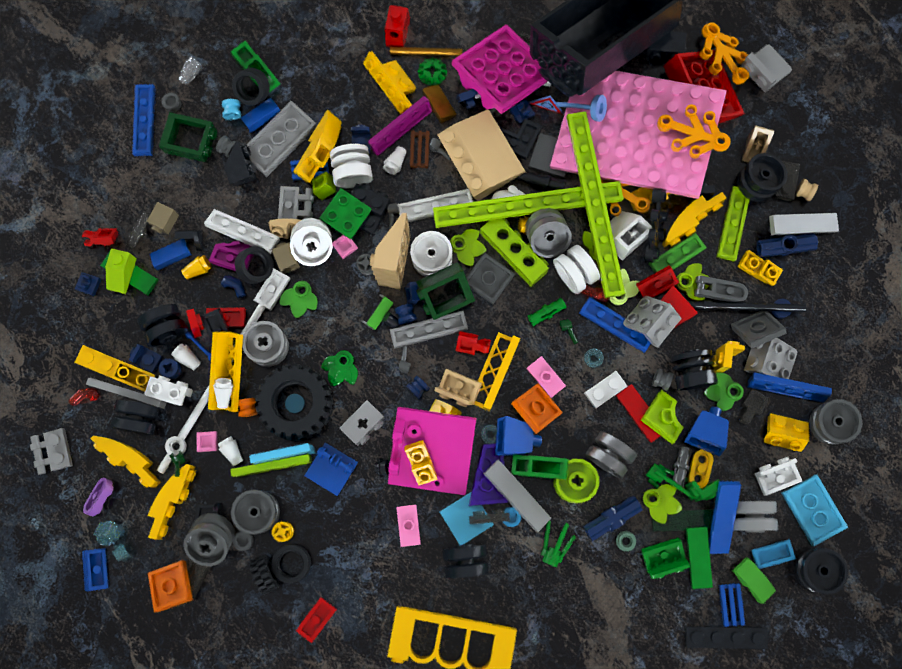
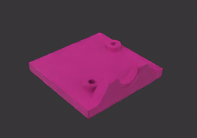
[452,24,548,114]
[388,407,476,495]

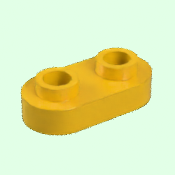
[687,450,713,488]

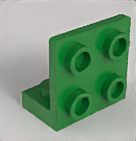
[319,188,371,239]

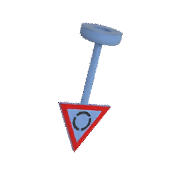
[529,95,607,122]

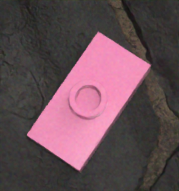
[526,356,566,398]
[397,505,421,547]

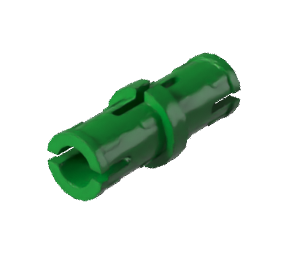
[527,297,567,326]

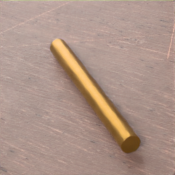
[390,47,462,56]

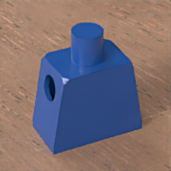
[684,406,729,457]
[495,416,542,456]

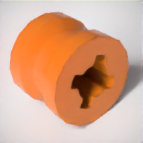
[238,398,258,417]

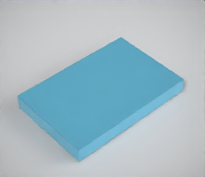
[250,443,316,464]
[781,474,848,546]

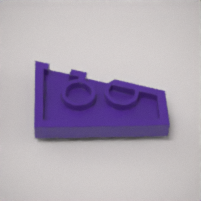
[468,444,508,506]

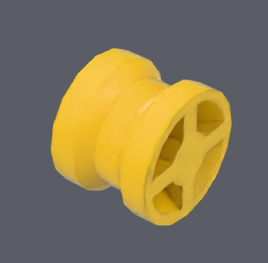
[272,522,294,542]

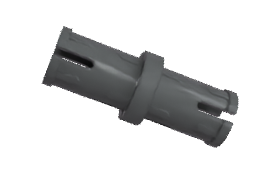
[672,447,692,488]

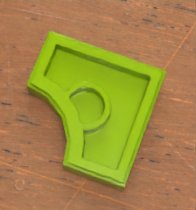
[641,390,684,444]

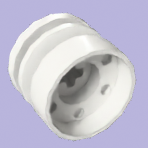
[330,144,373,188]

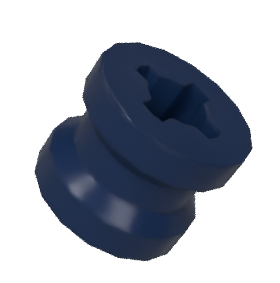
[395,304,417,325]
[159,358,182,380]
[406,376,430,400]

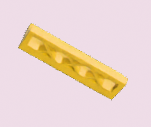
[208,331,243,412]
[474,332,520,412]

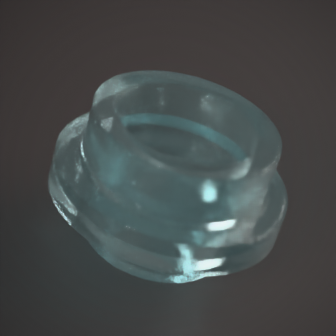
[584,348,604,368]
[481,425,497,444]
[112,543,130,563]

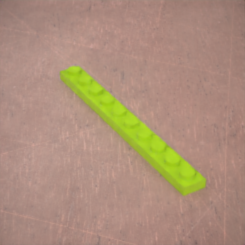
[567,111,625,298]
[433,181,623,228]

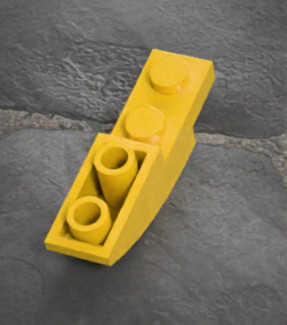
[293,110,341,183]
[662,192,726,247]
[74,345,156,392]
[90,436,161,488]
[148,464,196,540]

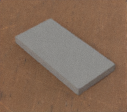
[246,101,317,177]

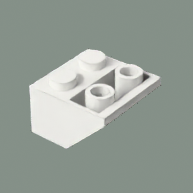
[610,211,652,260]

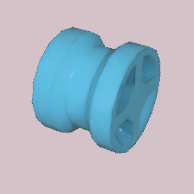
[222,99,241,120]

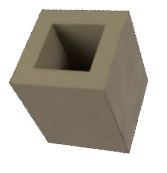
[147,202,179,234]
[272,243,300,274]

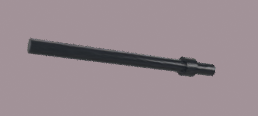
[688,300,806,312]

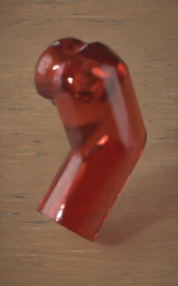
[581,285,609,302]
[68,388,99,406]

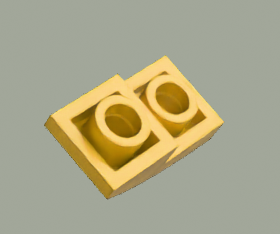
[737,250,783,286]
[405,440,437,485]

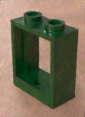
[159,112,217,162]
[416,262,475,320]

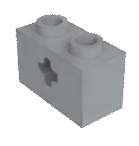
[340,400,385,446]

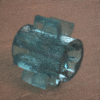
[93,521,121,546]

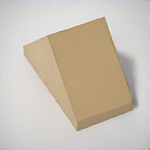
[742,126,774,162]

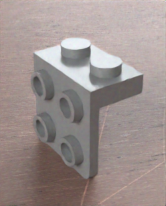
[741,45,792,92]
[623,296,682,348]
[744,338,797,379]

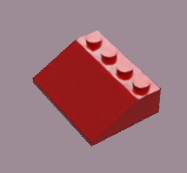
[663,50,744,124]

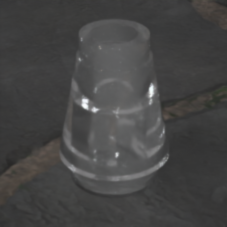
[178,57,203,85]

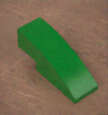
[231,41,280,93]
[511,455,569,480]

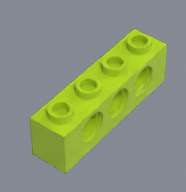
[480,218,549,287]

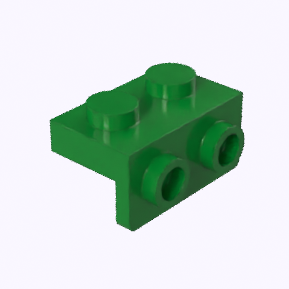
[684,479,720,502]
[641,537,690,579]

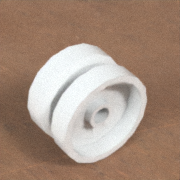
[290,218,333,266]
[410,231,453,277]
[553,245,600,294]

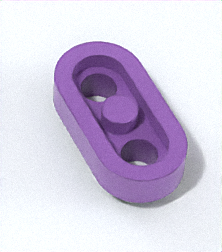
[83,478,113,517]

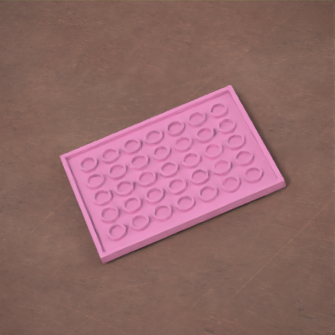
[550,71,727,199]

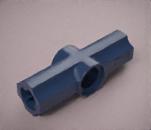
[756,233,818,257]
[583,496,643,541]

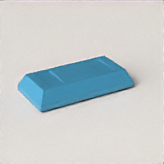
[751,539,796,569]

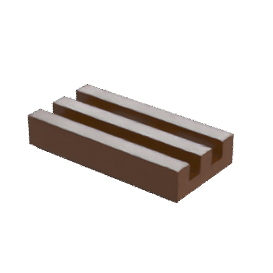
[410,130,430,168]

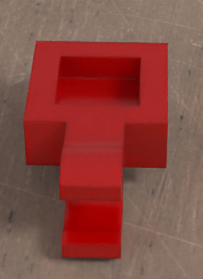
[82,228,118,246]
[456,331,491,355]

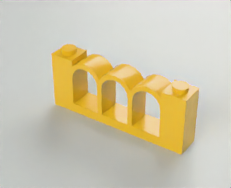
[387,606,517,669]

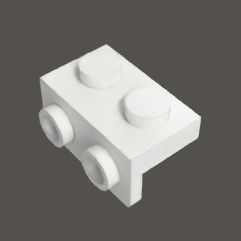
[144,375,193,406]
[754,457,802,496]

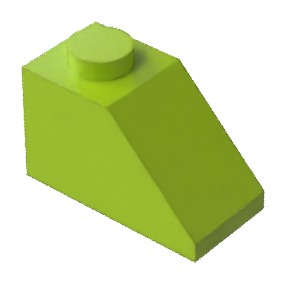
[105,248,137,294]

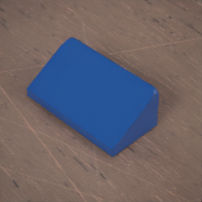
[241,98,280,133]
[150,239,192,271]
[82,548,108,591]

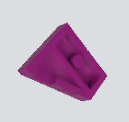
[209,241,254,271]

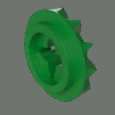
[418,57,447,86]

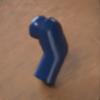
[221,275,246,298]

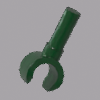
[560,319,578,344]
[170,451,185,477]

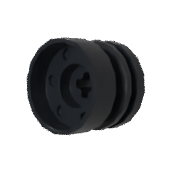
[670,349,718,391]

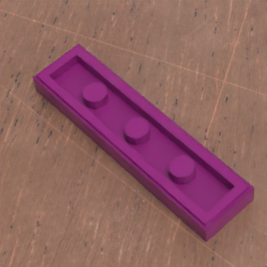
[368,96,433,156]

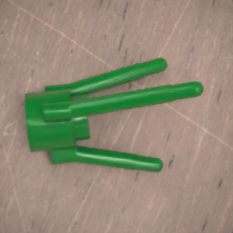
[646,463,691,496]
[541,520,576,567]

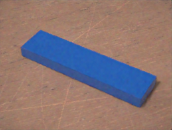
[132,84,155,156]
[579,296,651,353]
[747,372,832,403]
[709,481,741,554]

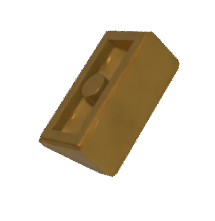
[422,85,457,124]

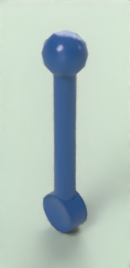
[185,332,211,361]

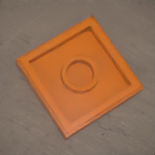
[511,383,563,434]
[148,560,193,612]

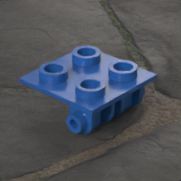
[304,443,358,496]

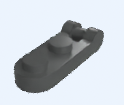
[694,276,748,303]

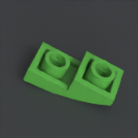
[733,557,776,604]

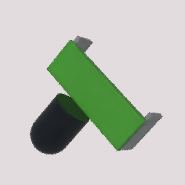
[362,295,399,330]

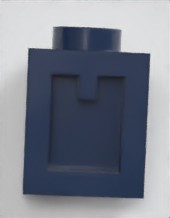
[351,125,371,154]
[129,344,163,373]

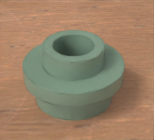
[616,531,636,551]

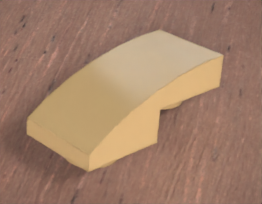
[269,219,301,239]

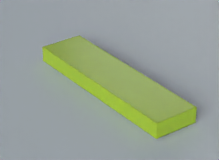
[716,186,749,262]
[230,454,312,478]

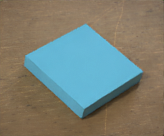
[440,492,494,545]

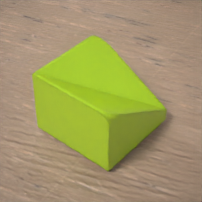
[312,171,336,200]

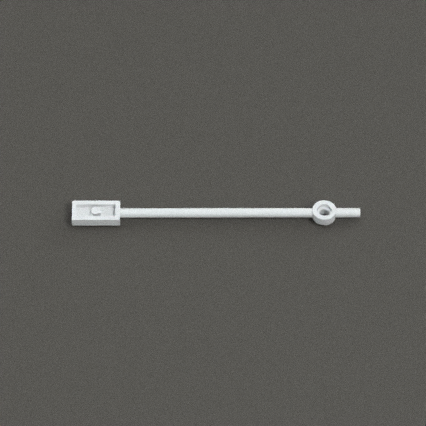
[157,268,290,474]

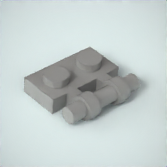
[278,186,314,219]
[30,428,73,475]

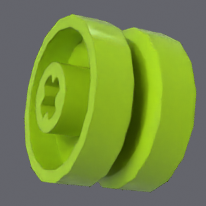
[553,459,599,503]

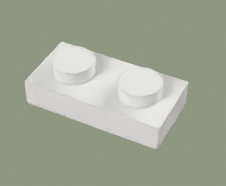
[584,371,627,409]

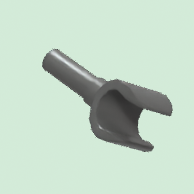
[429,138,451,160]
[388,203,399,230]
[399,346,411,374]

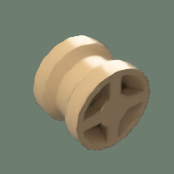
[795,179,818,202]

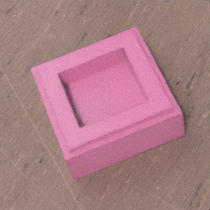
[332,235,358,259]
[196,431,218,452]

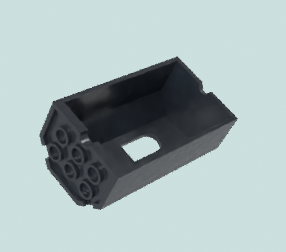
[530,0,684,97]

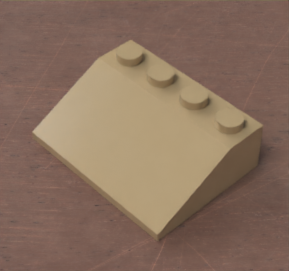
[438,109,526,201]
[370,213,411,289]

